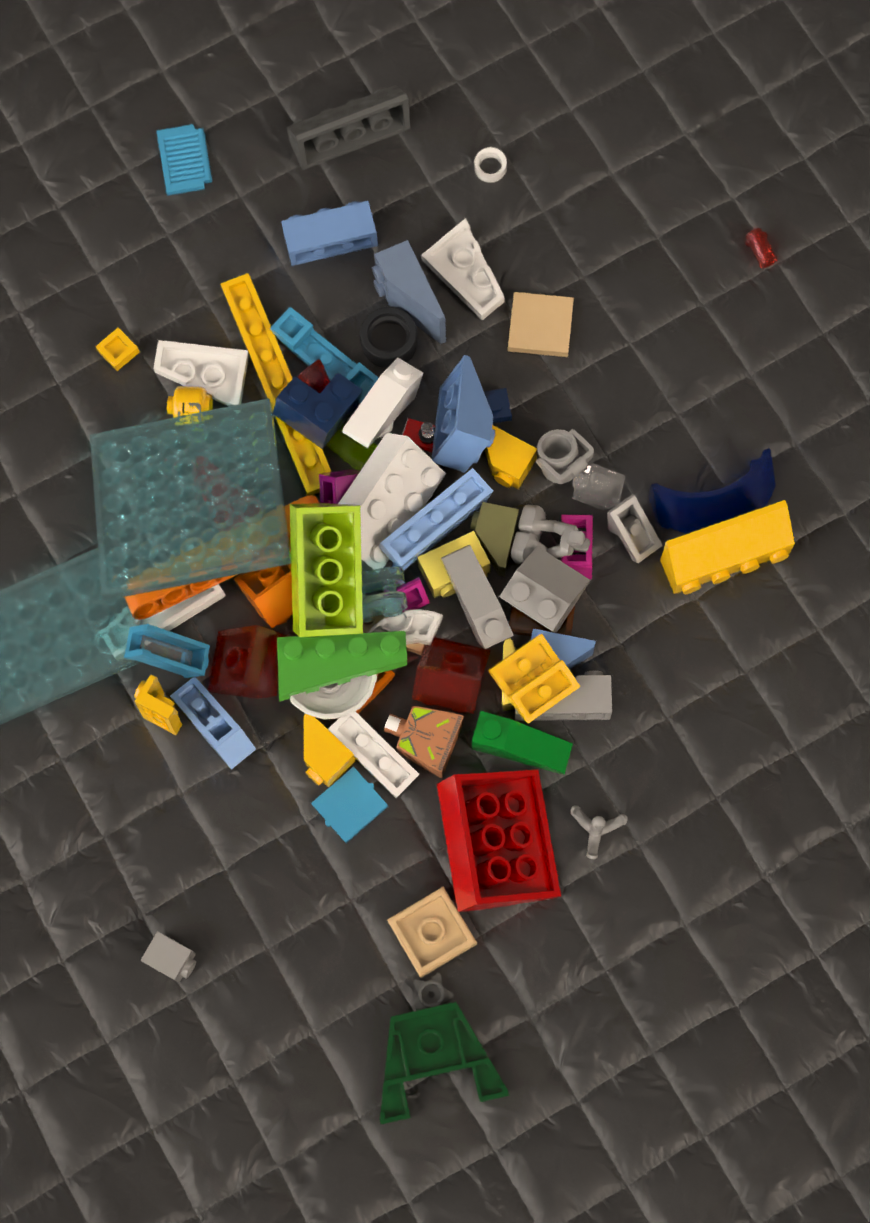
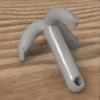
[571,805,628,859]

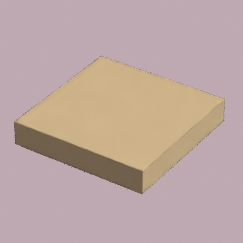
[508,292,574,357]
[387,887,477,978]

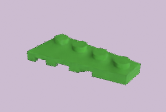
[277,631,407,701]

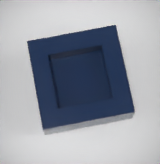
[484,388,512,423]

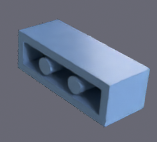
[281,201,378,266]

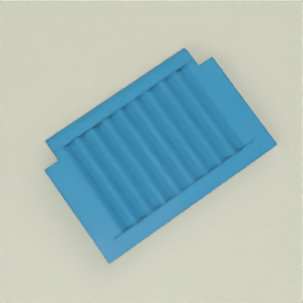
[157,124,212,195]

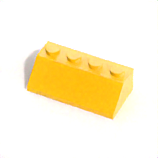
[660,500,795,594]

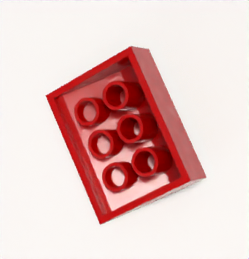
[437,770,561,912]

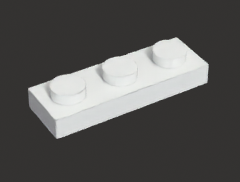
[328,711,419,798]

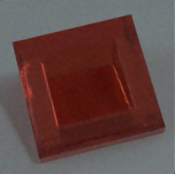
[297,359,330,393]

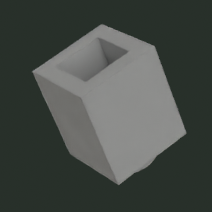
[140,931,196,983]

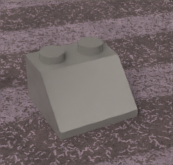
[499,546,591,633]

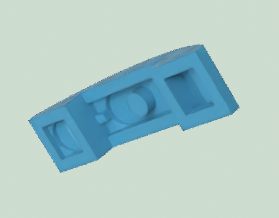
[270,307,379,404]

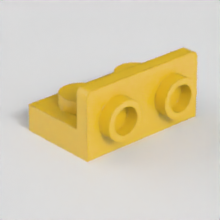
[134,674,182,735]

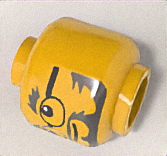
[167,386,213,426]

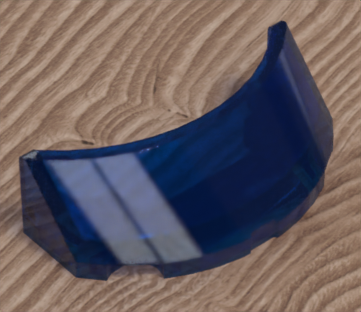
[648,448,776,534]

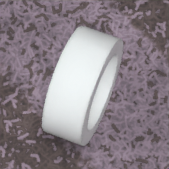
[475,148,507,182]

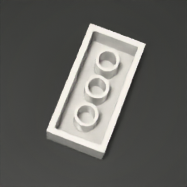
[338,433,446,574]

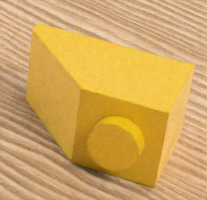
[484,425,537,490]
[304,714,356,787]

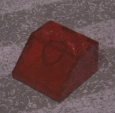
[208,625,287,699]
[412,637,491,714]

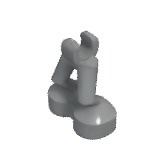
[511,504,590,564]

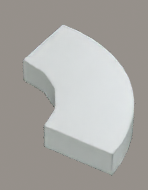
[367,609,443,645]

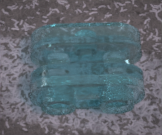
[362,567,408,623]

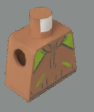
[384,706,464,778]

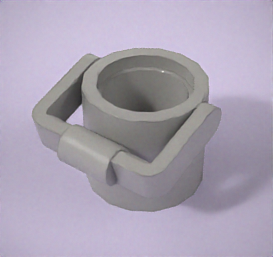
[536,429,594,484]

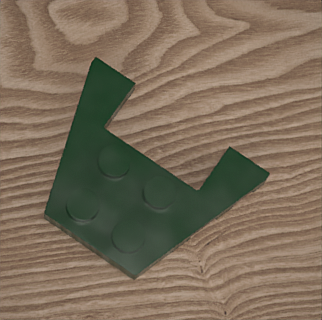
[380,1002,509,1124]

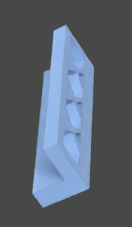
[379,468,493,578]

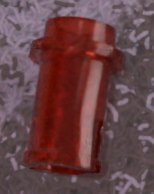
[745,228,778,269]

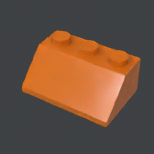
[234,549,292,629]

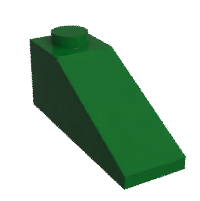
[472,711,573,775]

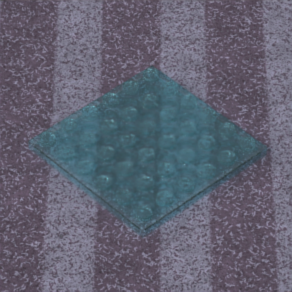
[90,398,292,601]

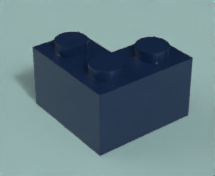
[273,373,363,449]

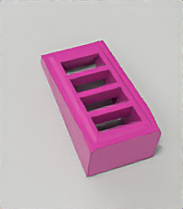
[561,515,593,580]

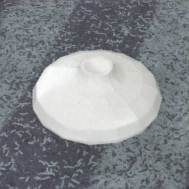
[290,674,377,719]

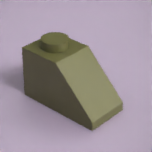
[471,502,519,577]

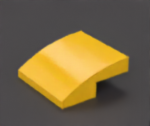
[488,634,581,724]

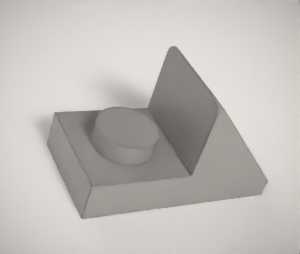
[607,494,663,563]

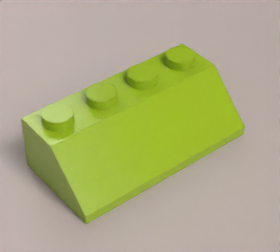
[290,503,363,637]

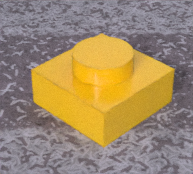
[95,327,140,371]

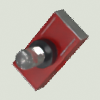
[402,418,435,452]

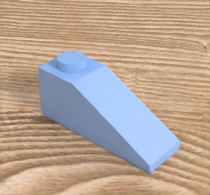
[170,677,256,769]

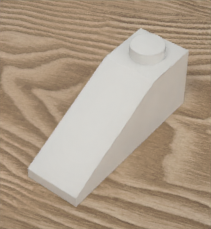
[342,358,423,448]

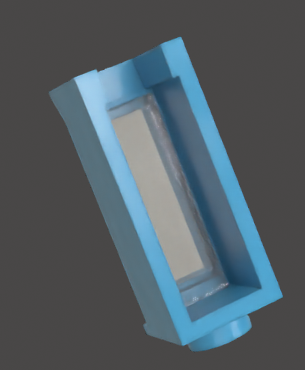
[124,624,210,678]

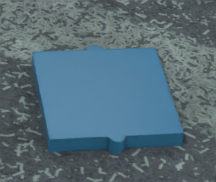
[311,766,389,843]

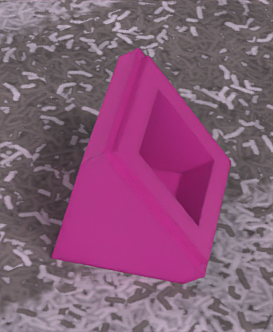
[390,577,430,613]

